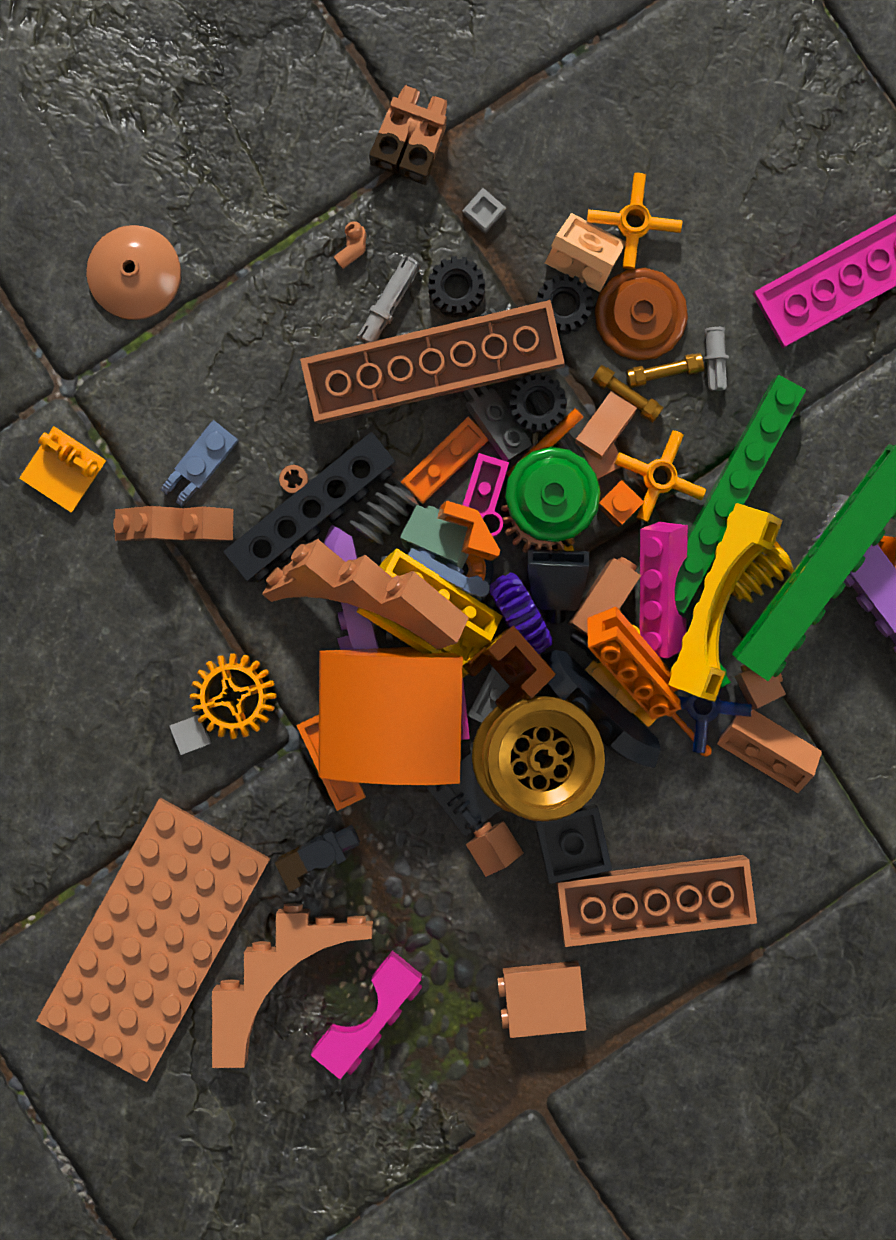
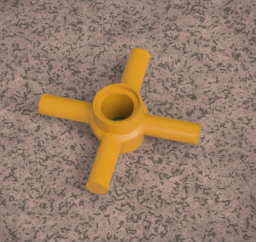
[587,173,682,269]
[614,430,706,522]

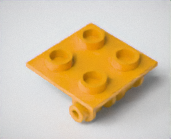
[19,426,107,513]

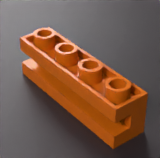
[587,607,681,720]

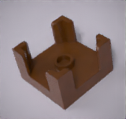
[463,626,556,712]

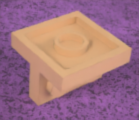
[545,213,626,292]

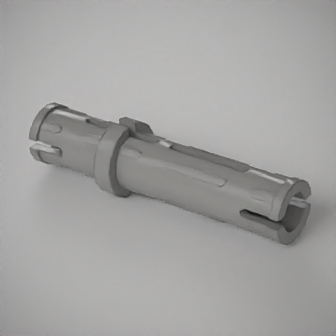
[357,255,421,343]

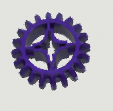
[489,573,552,654]

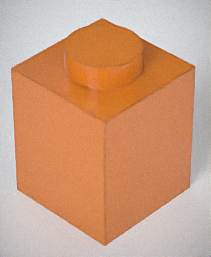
[599,480,644,528]

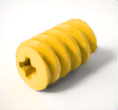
[731,540,794,603]

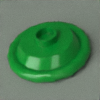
[505,447,601,542]

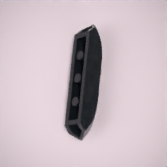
[540,650,661,768]

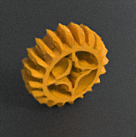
[190,653,277,739]

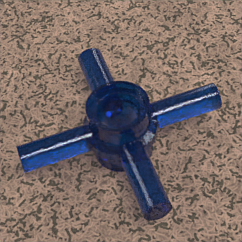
[678,694,753,753]

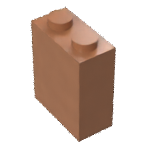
[567,557,641,637]
[498,961,586,1038]

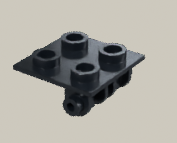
[427,752,502,837]

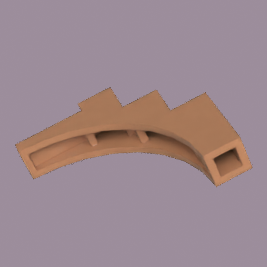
[262,539,469,650]
[212,903,373,1068]

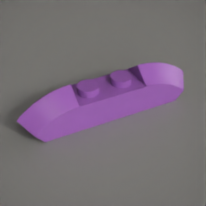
[324,525,379,650]

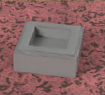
[462,188,506,234]
[170,714,211,755]

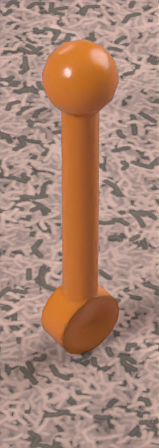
[666,711,712,757]

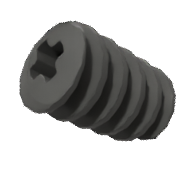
[350,476,418,545]

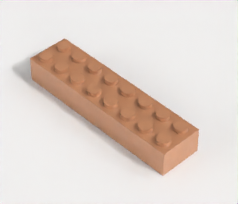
[300,300,565,424]

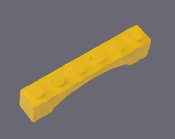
[668,503,783,702]

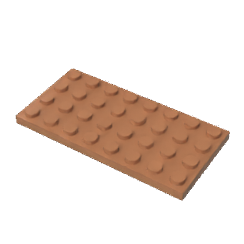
[36,798,271,1082]

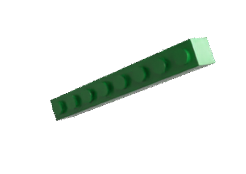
[675,375,806,614]
[732,444,896,681]

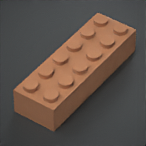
[556,855,757,947]

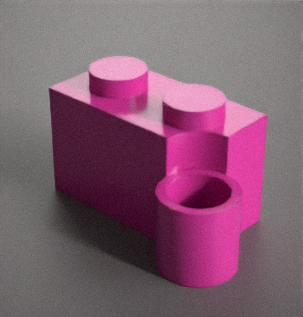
[463,453,509,537]

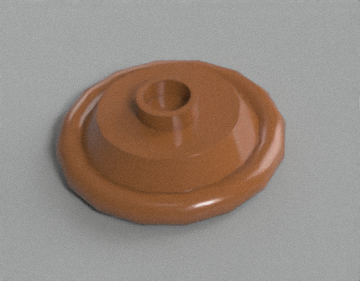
[594,268,688,361]

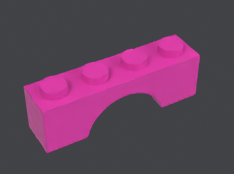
[640,522,688,658]
[311,950,422,1079]

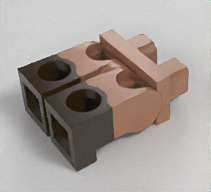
[369,85,447,185]

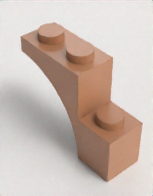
[113,506,233,542]

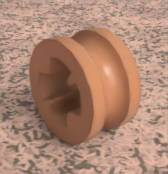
[279,465,309,494]

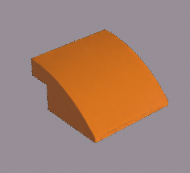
[319,647,463,785]

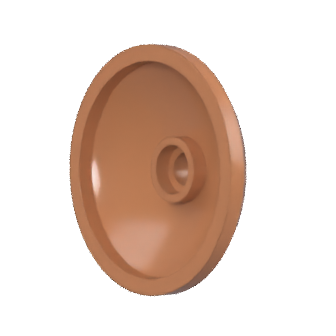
[87,225,181,320]

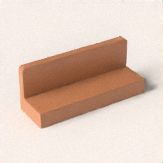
[717,703,822,793]

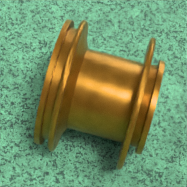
[472,696,605,822]

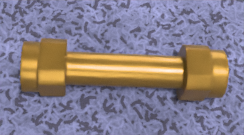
[626,353,704,388]
[591,365,664,423]

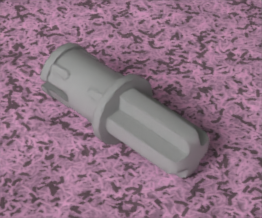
[703,327,729,391]

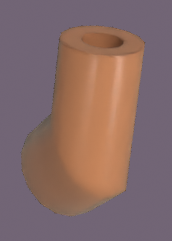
[334,221,366,269]

